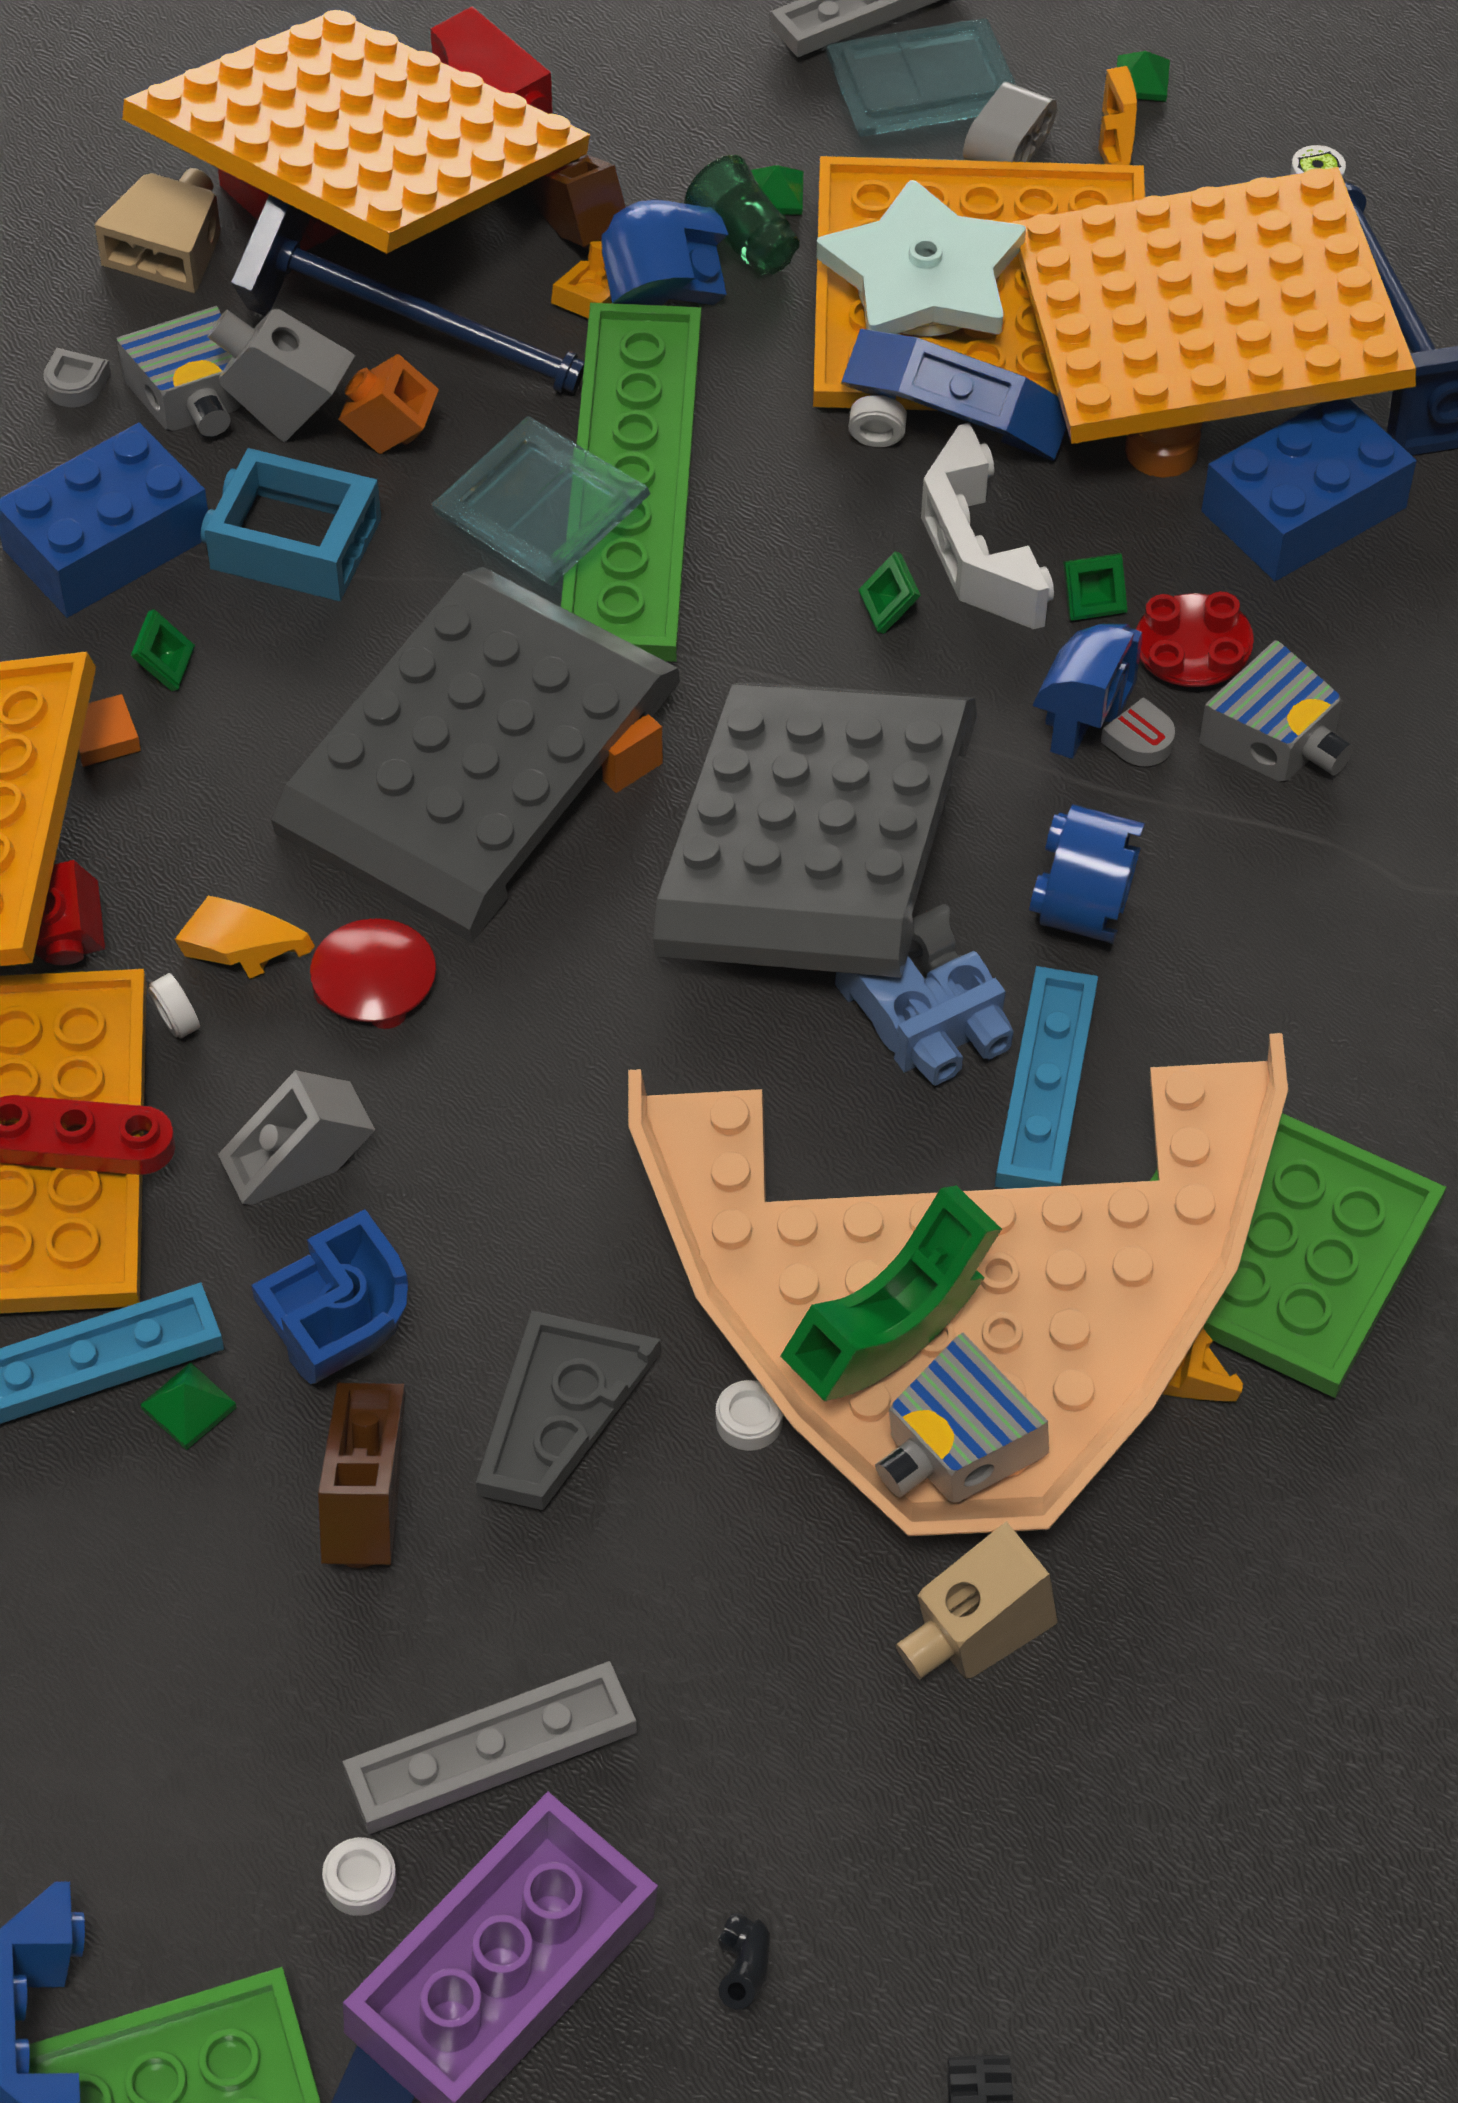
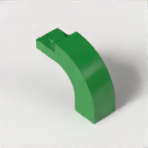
[780,1185,1002,1401]

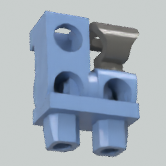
[835,904,1013,1086]

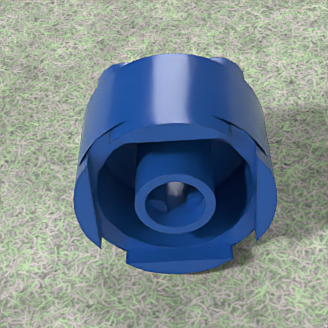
[1029,804,1145,944]

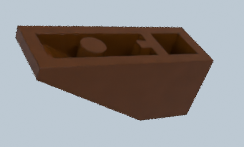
[520,154,626,249]
[318,1383,405,1568]

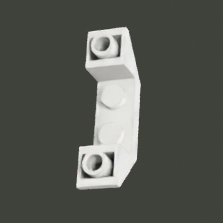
[921,423,1054,629]

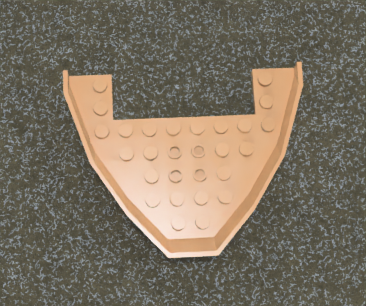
[628,1033,1288,1536]

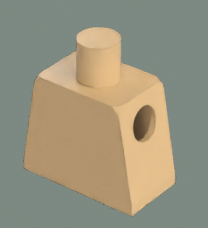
[95,168,221,293]
[895,1521,1058,1679]

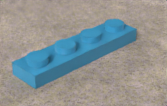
[995,966,1098,1189]
[0,1282,224,1424]

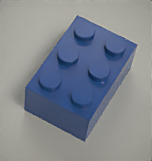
[1201,398,1417,581]
[0,422,208,618]

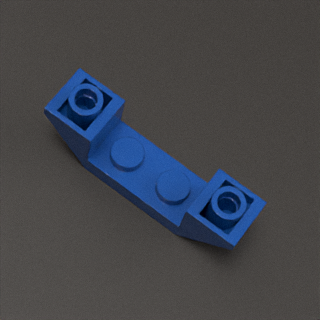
[841,329,1066,461]
[0,1882,85,2103]

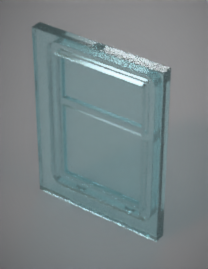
[826,18,1016,137]
[431,416,650,586]

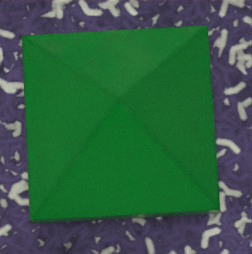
[1117,51,1170,101]
[749,165,804,215]
[858,551,921,634]
[1063,553,1128,620]
[131,609,195,692]
[140,1362,237,1450]

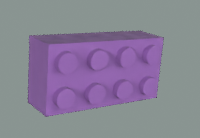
[343,1792,658,2103]

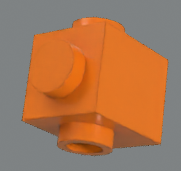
[339,354,439,454]

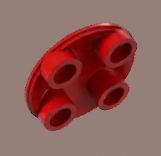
[1136,591,1254,687]
[310,918,436,1029]

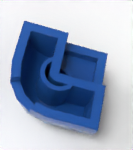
[602,199,728,306]
[1032,624,1142,759]
[251,1209,408,1384]

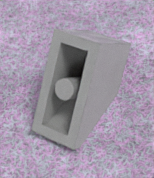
[218,1070,375,1205]

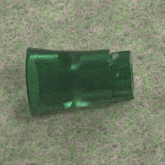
[684,155,800,275]

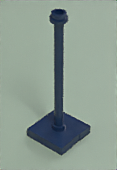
[1344,182,1458,455]
[231,194,585,393]

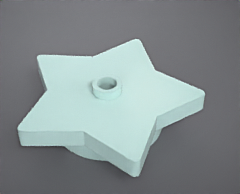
[816,180,1026,336]

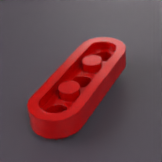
[0,1095,176,1175]

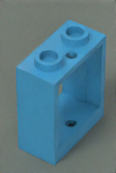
[201,448,381,602]

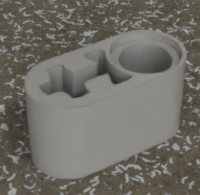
[963,82,1057,162]

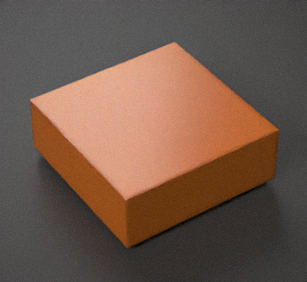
[78,694,141,767]
[602,714,663,793]

